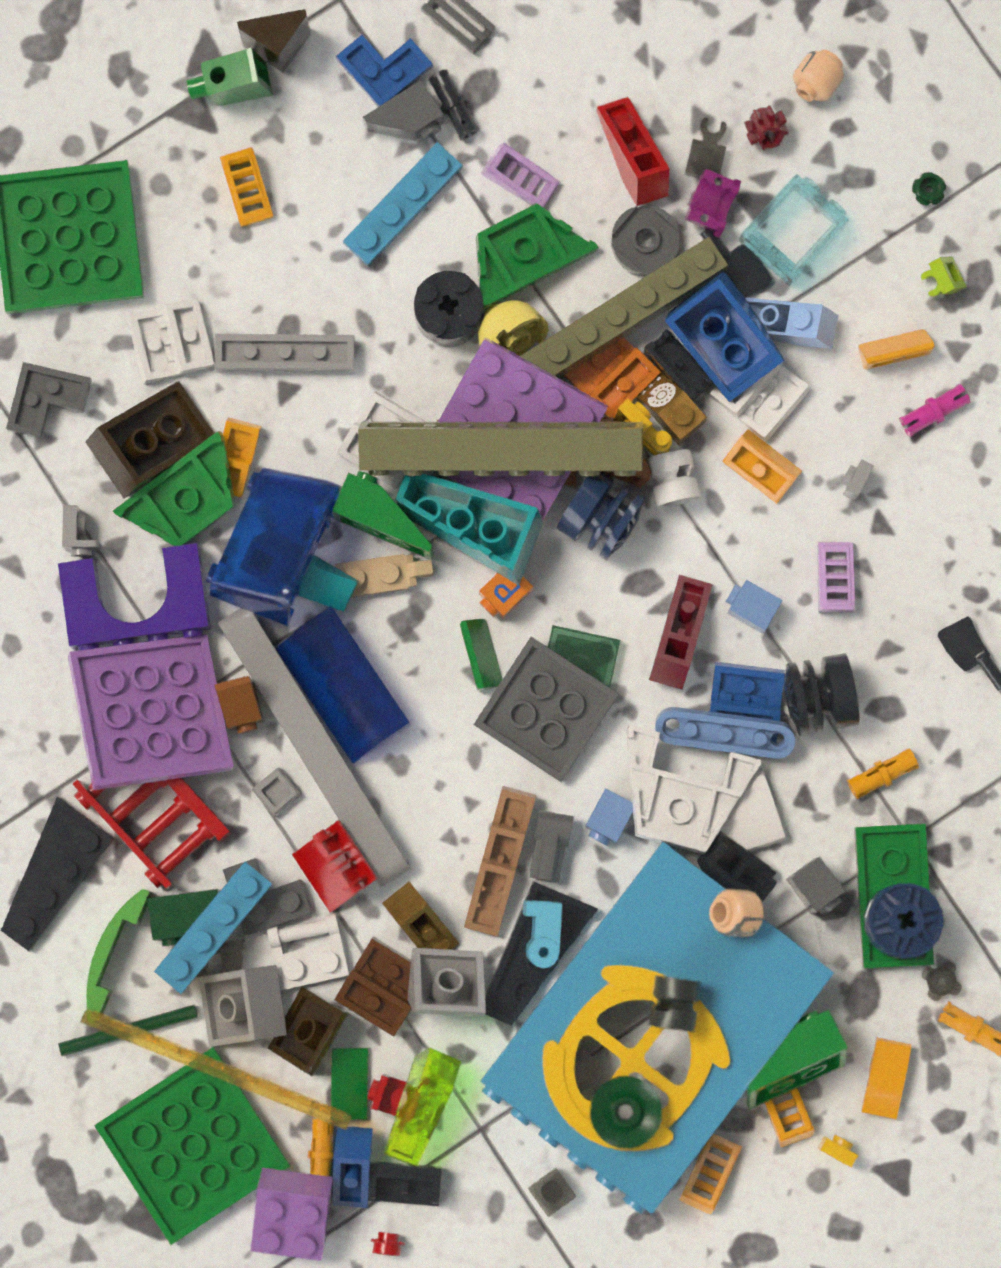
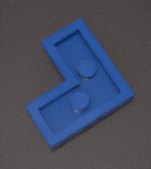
[336,35,433,107]

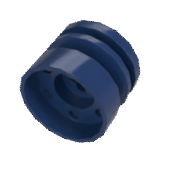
[556,471,645,561]
[863,883,944,958]

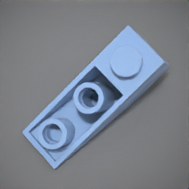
[745,298,839,349]

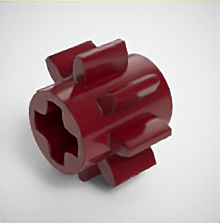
[744,105,789,150]

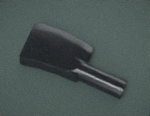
[700,229,772,298]
[937,616,1001,691]

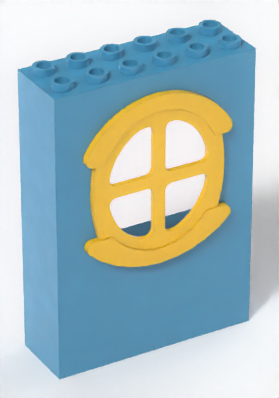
[480,842,834,1214]

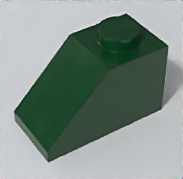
[147,889,220,947]

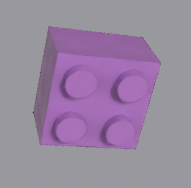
[251,1168,333,1261]

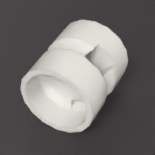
[646,449,701,508]

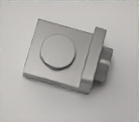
[62,505,100,557]

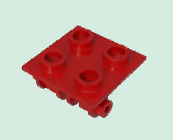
[292,820,378,913]

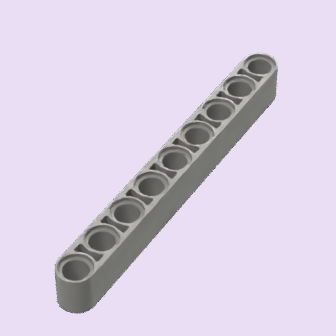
[218,604,411,887]

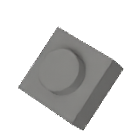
[841,459,874,501]

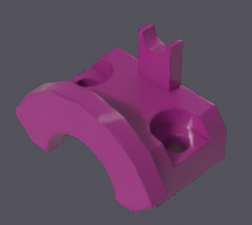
[685,169,741,238]

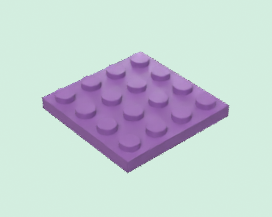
[436,337,608,520]
[68,634,234,790]

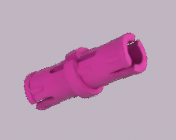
[899,384,971,437]

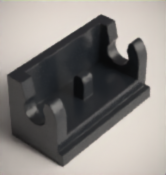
[643,329,714,401]
[697,831,777,902]
[368,1161,442,1206]

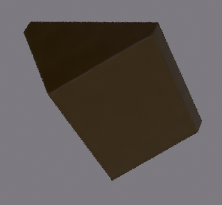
[237,9,311,73]
[267,987,350,1077]

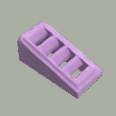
[481,143,560,208]
[818,542,855,612]

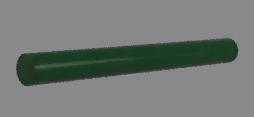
[58,1004,198,1057]

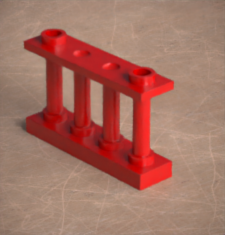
[72,778,232,889]

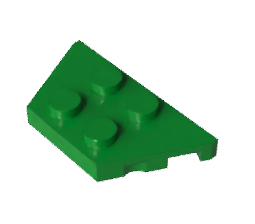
[476,203,598,310]
[113,431,236,546]

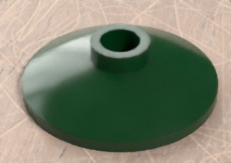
[590,1076,662,1149]

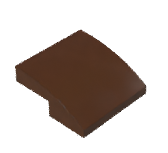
[334,937,412,1037]

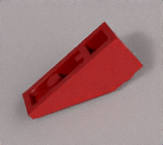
[597,97,670,206]

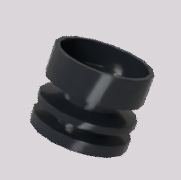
[784,653,860,736]

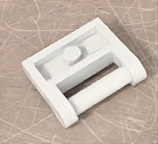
[267,913,349,991]

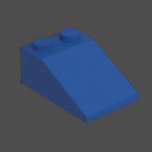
[665,271,785,402]

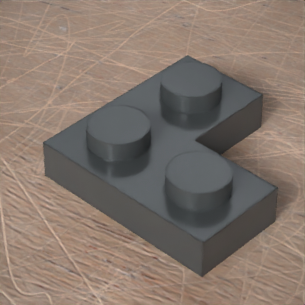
[6,362,92,439]
[223,858,313,936]

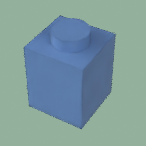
[725,579,783,634]
[585,788,633,846]

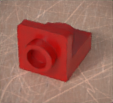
[367,1074,423,1122]

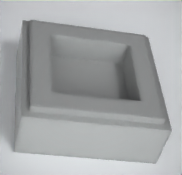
[251,767,301,817]

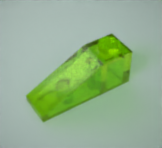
[383,1048,462,1167]

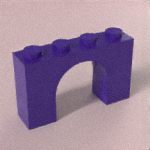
[58,543,211,651]

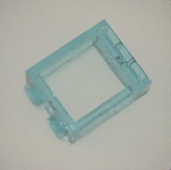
[739,173,848,287]

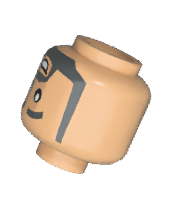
[793,49,844,102]
[710,889,764,937]

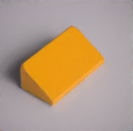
[858,329,935,370]
[722,430,802,503]

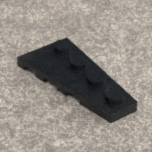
[0,796,115,952]
[485,881,598,1026]

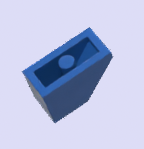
[332,1126,373,1208]

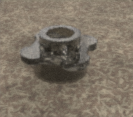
[922,961,962,1001]

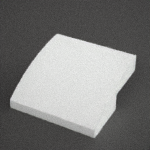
[127,298,215,384]
[710,363,811,442]
[337,391,426,489]
[714,768,786,852]

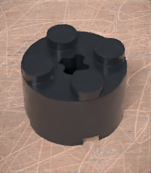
[414,271,484,347]

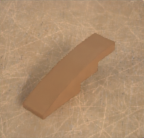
[464,786,536,937]

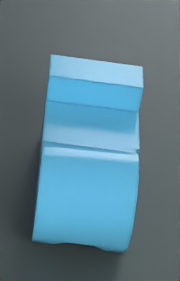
[523,900,562,968]

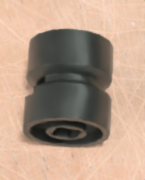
[648,975,701,1032]

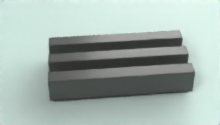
[421,0,495,54]

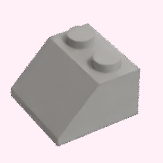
[199,965,287,1047]

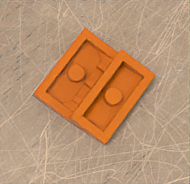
[564,338,661,418]

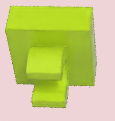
[920,256,967,296]

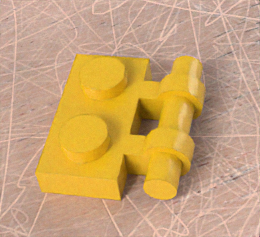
[615,399,672,456]

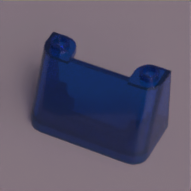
[206,467,342,626]

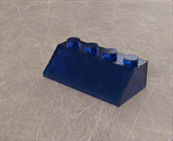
[275,606,411,764]

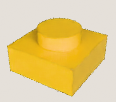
[817,1134,858,1168]

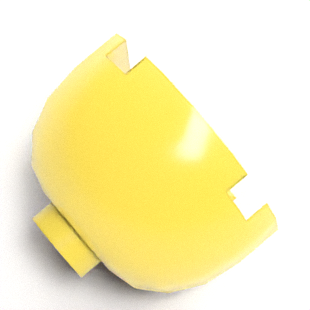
[478,300,549,356]

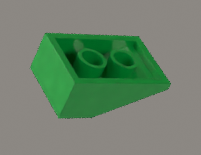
[332,471,434,560]
[746,1010,848,1110]

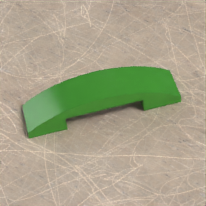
[86,889,153,1024]

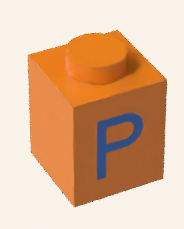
[479,573,534,619]

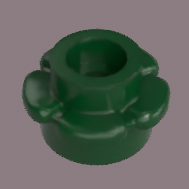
[912,172,946,206]

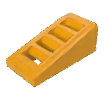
[220,147,274,227]
[764,1088,814,1147]
[679,1133,742,1215]

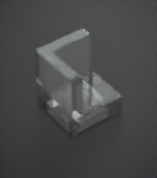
[815,916,861,964]

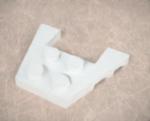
[626,724,762,854]

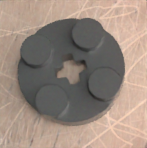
[611,205,680,277]

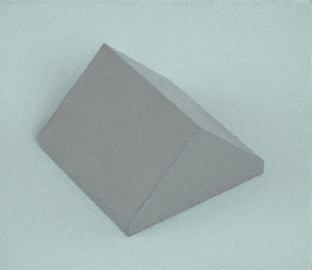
[407,948,486,1017]

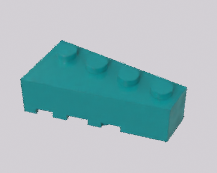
[395,474,544,586]

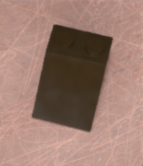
[85,381,214,499]

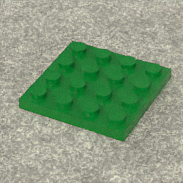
[0,160,144,314]
[94,1047,291,1245]

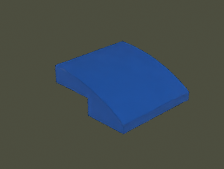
[709,662,785,743]

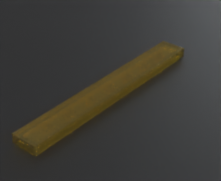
[80,1008,352,1130]

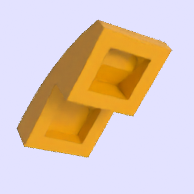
[223,417,262,498]
[861,1037,911,1119]

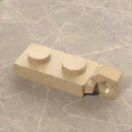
[335,554,434,598]

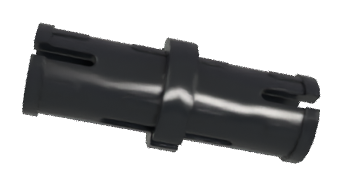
[428,69,480,140]

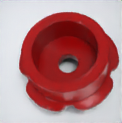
[370,1232,405,1256]

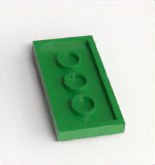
[854,824,934,968]

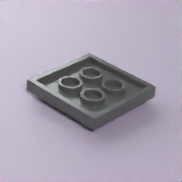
[473,636,619,782]

